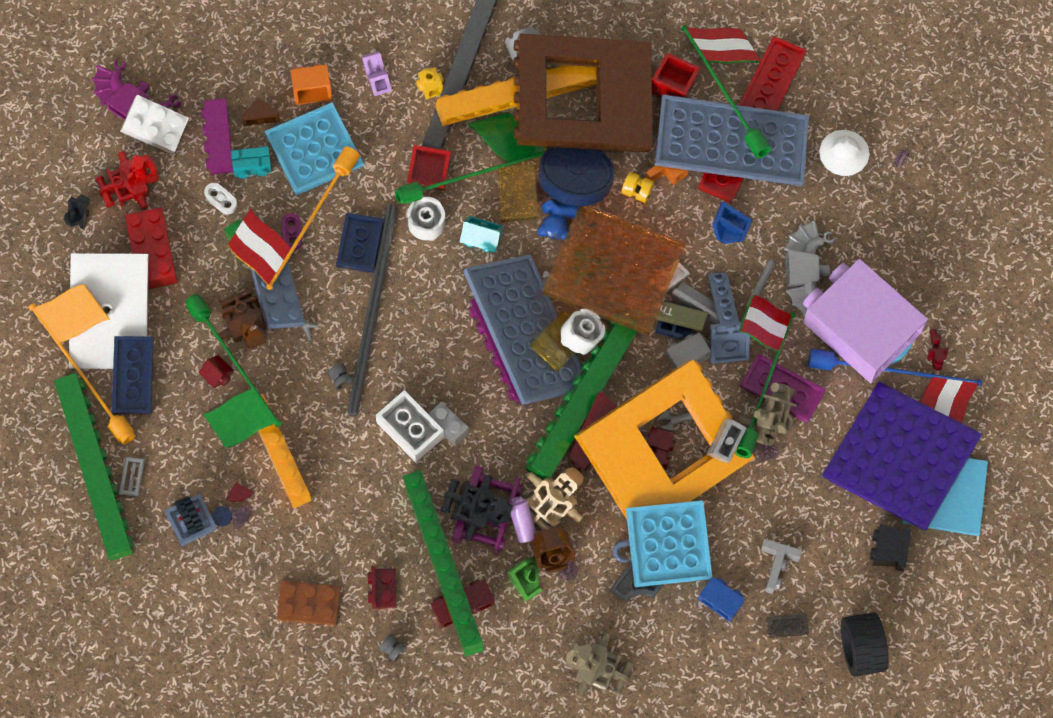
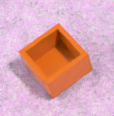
[290,64,332,105]

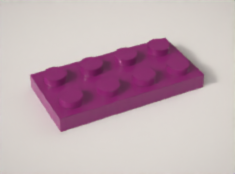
[740,354,826,424]

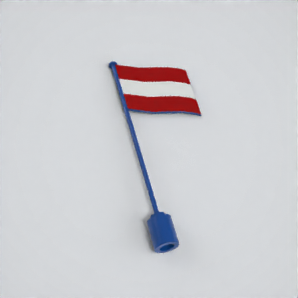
[808,349,982,423]

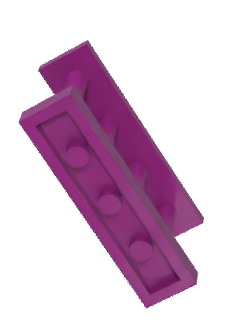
[452,465,523,555]

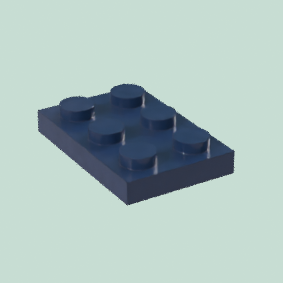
[336,213,384,273]

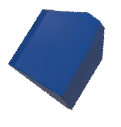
[712,202,752,244]

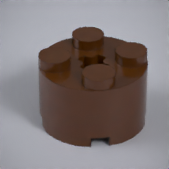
[531,526,575,572]

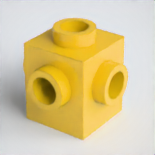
[416,67,444,100]

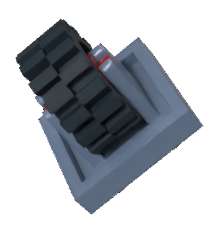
[165,494,217,546]

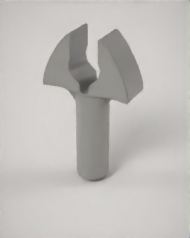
[657,411,693,432]

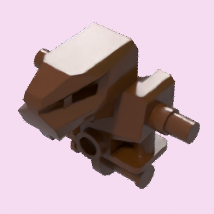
[218,288,267,349]

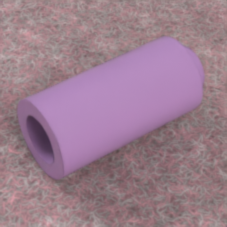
[510,497,536,543]

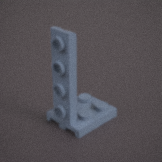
[708,272,750,364]

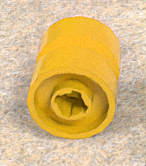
[621,171,655,204]

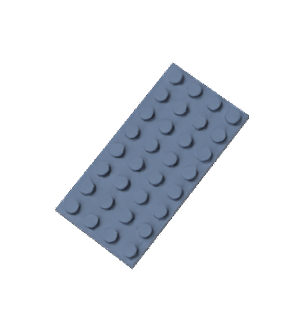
[655,95,809,186]
[463,255,582,405]

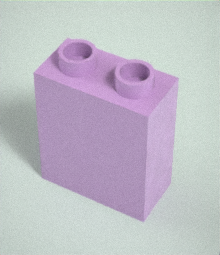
[803,258,928,383]

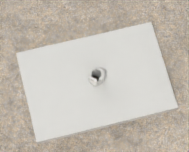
[69,253,149,369]

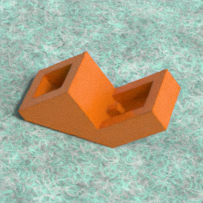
[645,166,689,185]

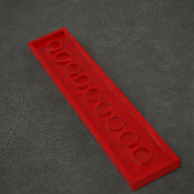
[698,36,807,204]

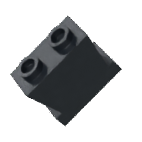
[870,524,911,571]

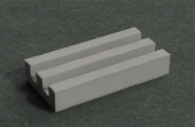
[119,457,145,497]

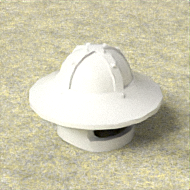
[819,130,870,176]

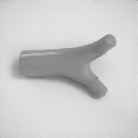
[301,319,319,341]

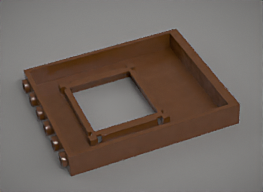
[514,33,653,153]

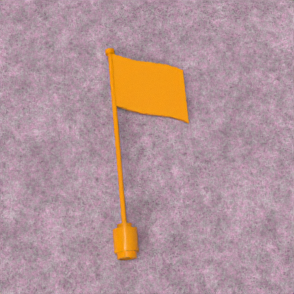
[28,285,136,445]

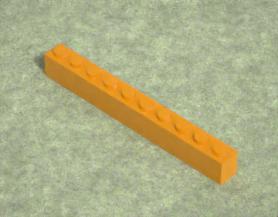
[435,60,600,126]

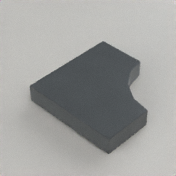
[610,561,664,603]

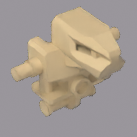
[527,467,584,531]

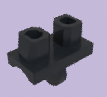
[64,194,90,229]

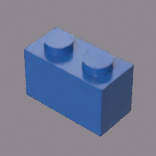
[698,577,745,622]

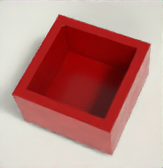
[652,53,700,98]
[407,145,452,191]

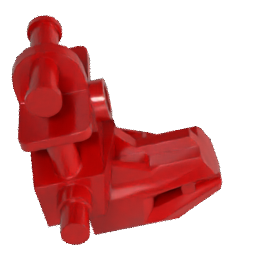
[95,151,159,210]

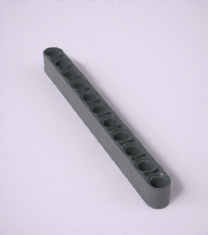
[422,0,498,149]

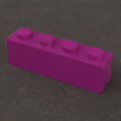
[201,98,234,175]

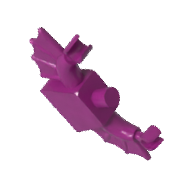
[92,59,182,120]

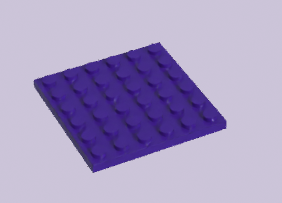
[822,382,982,531]

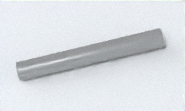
[745,260,776,309]

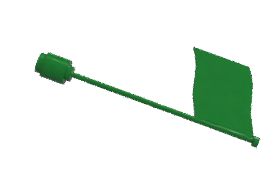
[395,112,548,204]
[185,294,282,448]

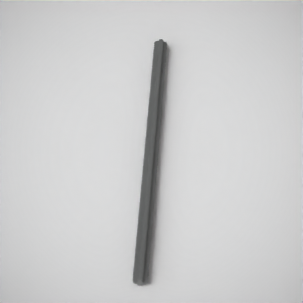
[347,204,397,416]

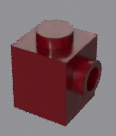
[198,355,234,388]

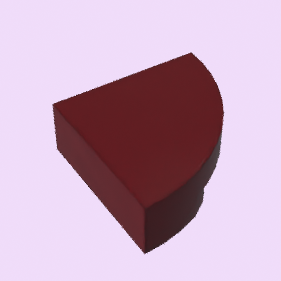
[226,482,253,502]

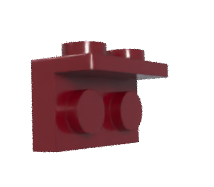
[368,566,396,609]

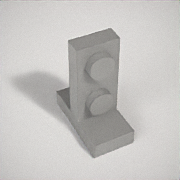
[761,539,802,594]

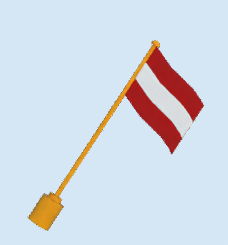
[228,146,360,290]

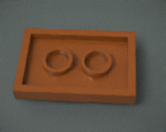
[277,581,341,626]

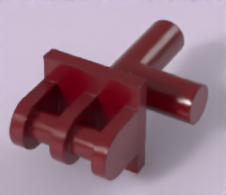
[927,329,948,371]

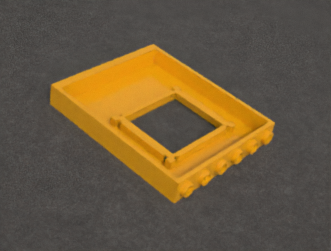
[574,359,754,519]

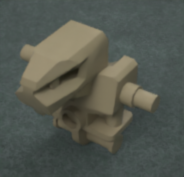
[736,382,797,446]
[566,633,634,699]

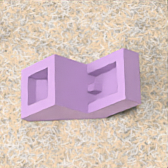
[361,51,392,96]

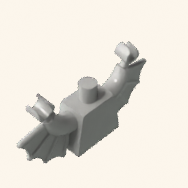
[784,220,835,316]

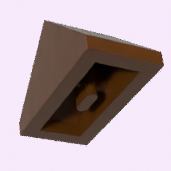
[242,97,280,127]

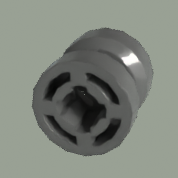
[327,363,353,390]
[379,634,407,662]

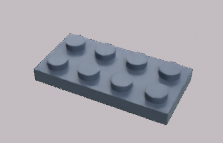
[251,261,305,329]

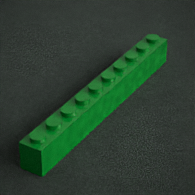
[524,312,641,480]
[54,373,135,561]
[402,470,484,657]

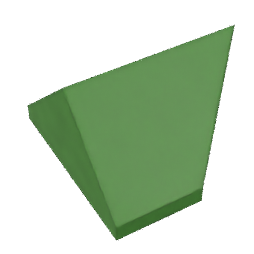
[508,557,542,602]

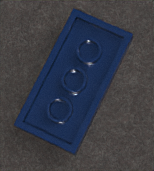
[112,336,154,414]

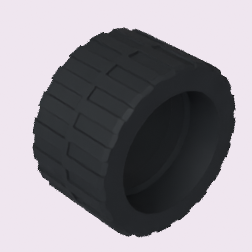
[841,612,889,677]

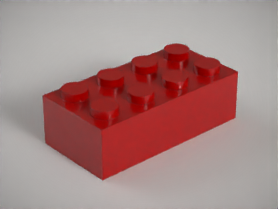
[125,207,178,289]

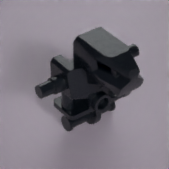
[441,475,513,541]

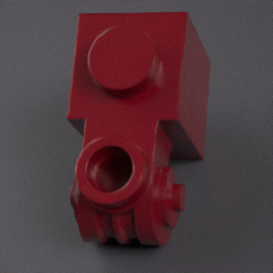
[647,426,676,469]

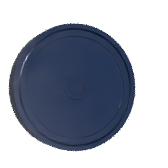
[538,147,614,206]

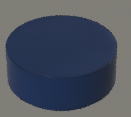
[212,506,232,527]

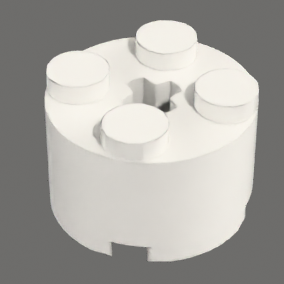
[407,197,445,240]
[561,309,605,355]

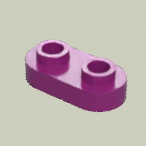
[282,213,302,251]

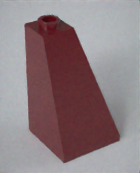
[569,391,618,471]

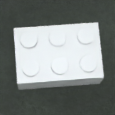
[120,95,189,154]
[376,390,444,463]

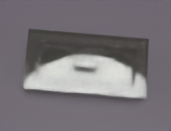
[766,614,809,638]

